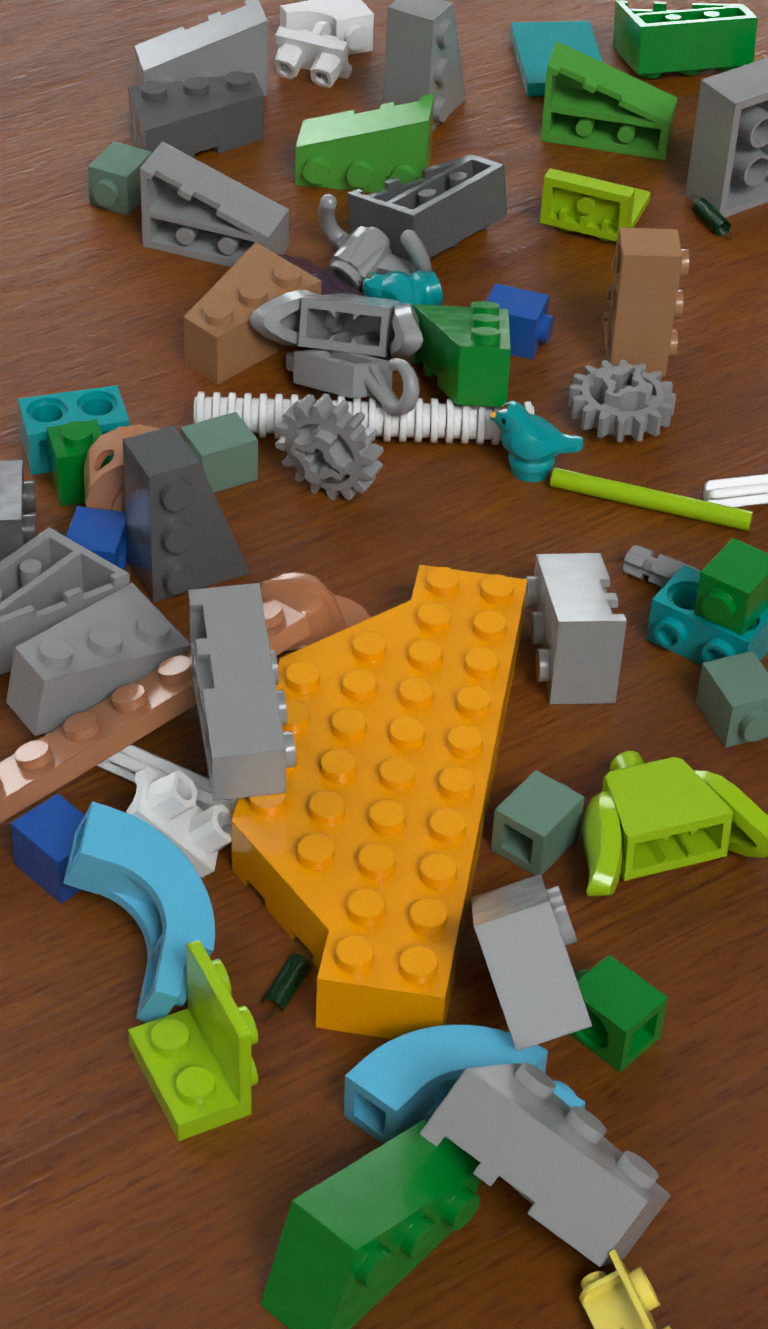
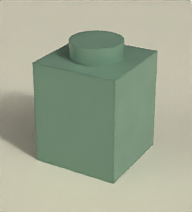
[88,141,153,216]
[181,412,258,493]
[696,651,768,748]
[491,770,585,876]

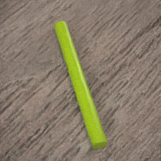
[550,467,753,532]

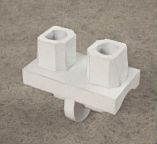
[275,20,352,88]
[126,766,234,878]

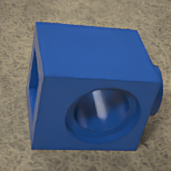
[66,506,128,571]

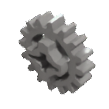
[568,360,676,442]
[275,393,384,500]

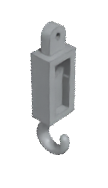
[286,349,420,415]

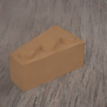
[602,228,689,377]
[184,242,321,385]

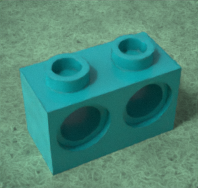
[18,385,130,475]
[646,565,768,665]

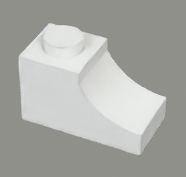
[280,0,374,55]

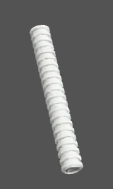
[194,391,535,445]

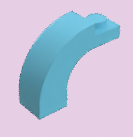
[63,801,215,1023]
[344,1025,586,1144]

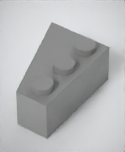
[134,0,268,96]
[384,0,466,131]
[140,141,289,267]
[0,527,130,675]
[525,553,627,704]
[6,583,191,736]
[188,583,296,801]
[471,874,592,1051]
[419,1062,671,1267]

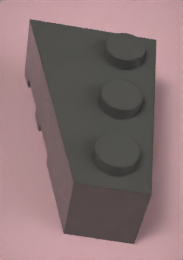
[128,71,264,159]
[347,154,507,264]
[123,425,250,603]

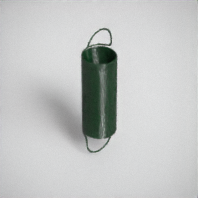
[692,195,731,240]
[261,948,313,1022]

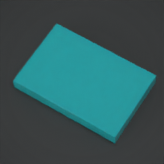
[510,21,603,97]

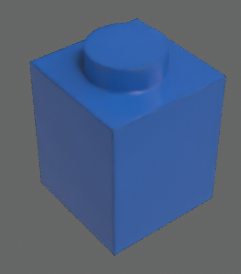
[486,283,555,360]
[11,794,85,904]

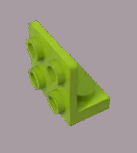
[540,168,651,242]
[128,940,258,1141]

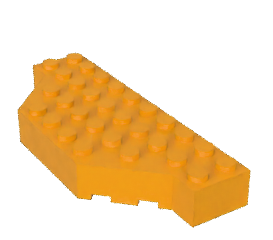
[231,565,527,1040]

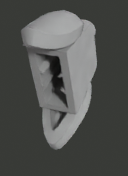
[249,290,423,361]

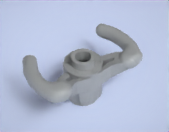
[318,194,432,293]

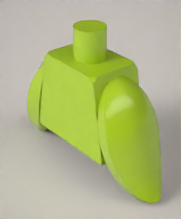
[582,751,768,897]

